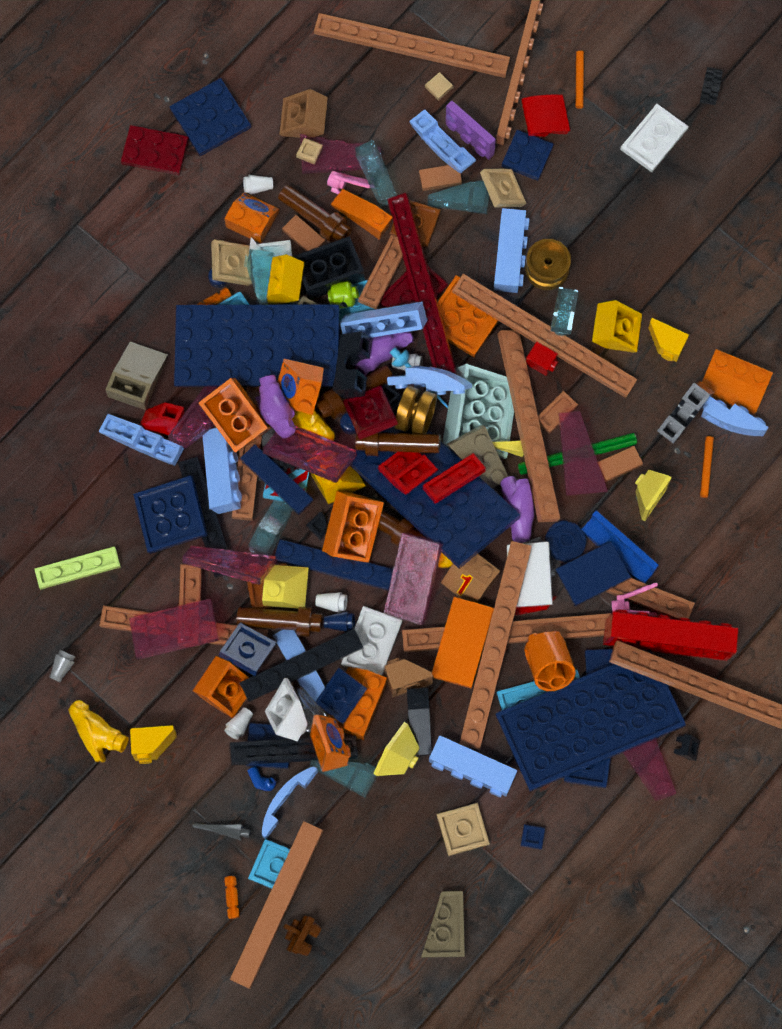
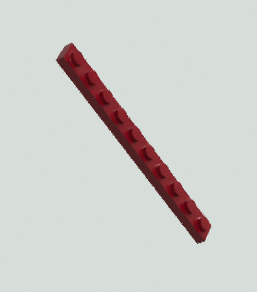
[387,192,457,375]

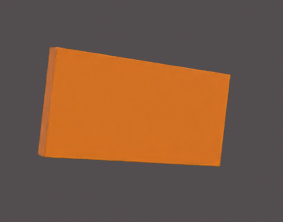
[432,597,494,689]

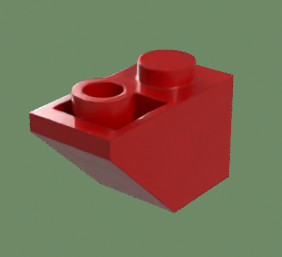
[140,402,185,438]

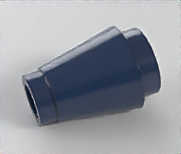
[324,611,355,632]

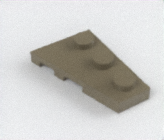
[447,425,508,489]
[421,891,465,958]

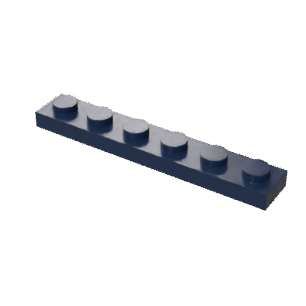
[274,540,400,592]

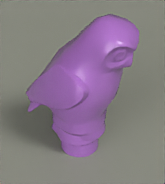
[355,331,414,376]
[255,375,296,438]
[500,476,535,544]

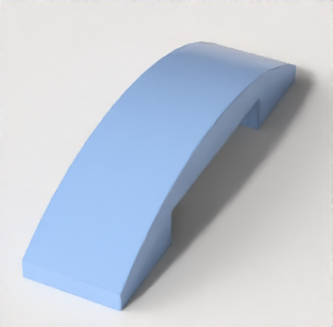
[410,110,476,173]
[273,630,325,708]
[262,766,318,839]

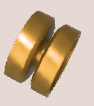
[525,239,571,290]
[395,386,437,434]

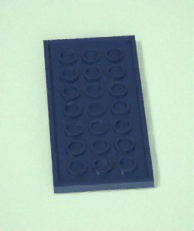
[174,305,340,387]
[345,426,520,569]
[495,649,686,792]

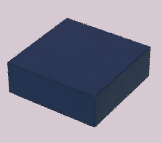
[521,824,545,850]

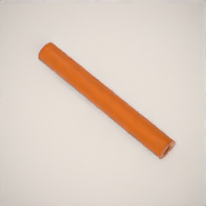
[575,51,584,109]
[700,436,714,498]

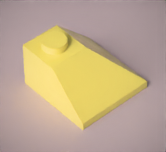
[635,470,671,521]
[262,564,309,609]
[373,722,420,776]

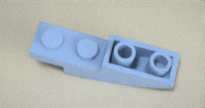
[387,366,472,395]
[701,397,768,436]

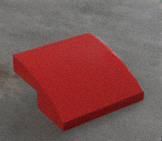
[521,94,570,137]
[378,452,438,495]

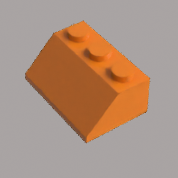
[702,349,773,416]
[199,378,272,453]
[322,491,384,563]
[328,667,387,740]

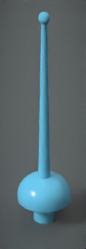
[389,347,448,409]

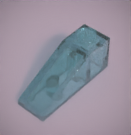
[355,140,397,208]
[428,181,490,214]
[244,249,274,305]
[550,287,579,336]
[248,500,293,559]
[310,760,378,798]

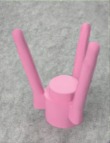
[327,171,374,194]
[612,583,658,616]

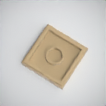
[480,169,526,208]
[211,240,252,286]
[437,803,490,856]

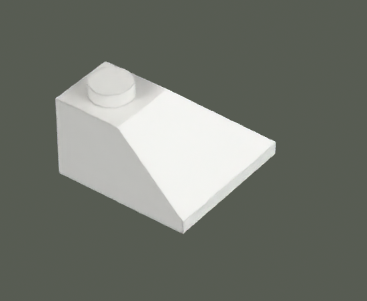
[265,678,307,741]

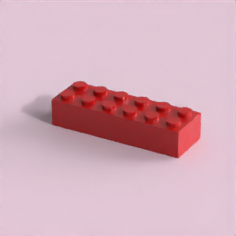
[603,609,738,661]

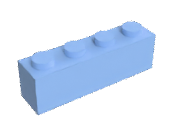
[494,208,529,293]
[340,302,427,338]
[202,428,242,514]
[429,735,517,797]

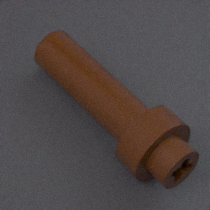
[278,185,352,242]
[315,365,393,419]
[356,432,441,456]
[353,493,423,550]
[237,607,322,637]

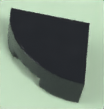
[306,512,327,541]

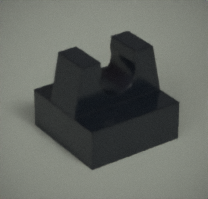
[673,734,700,761]

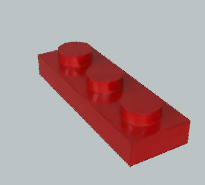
[423,453,486,504]

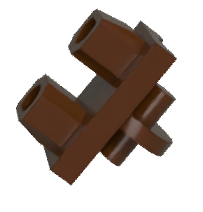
[283,915,322,956]

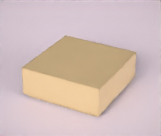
[425,72,453,101]
[296,138,323,165]

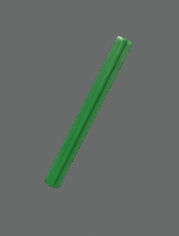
[518,433,637,475]

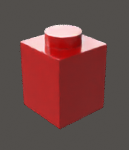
[526,342,559,376]

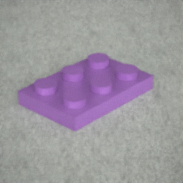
[446,101,496,160]

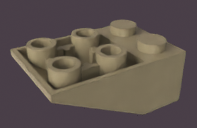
[106,342,168,410]

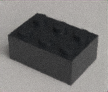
[293,236,365,300]

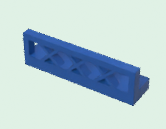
[581,510,659,583]

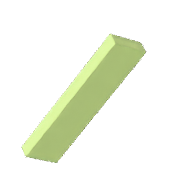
[35,546,121,590]

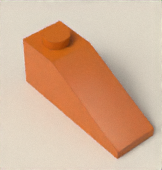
[331,189,393,240]

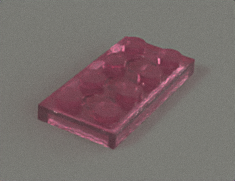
[263,426,356,483]
[384,532,443,625]
[129,599,219,660]

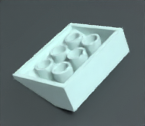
[443,364,514,459]

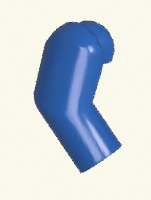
[247,766,276,791]

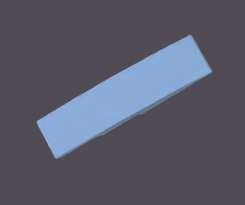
[99,414,184,466]

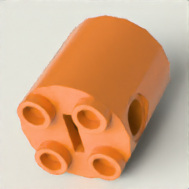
[524,631,576,691]

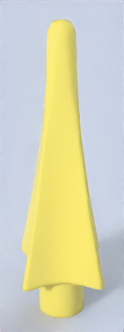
[492,440,524,457]

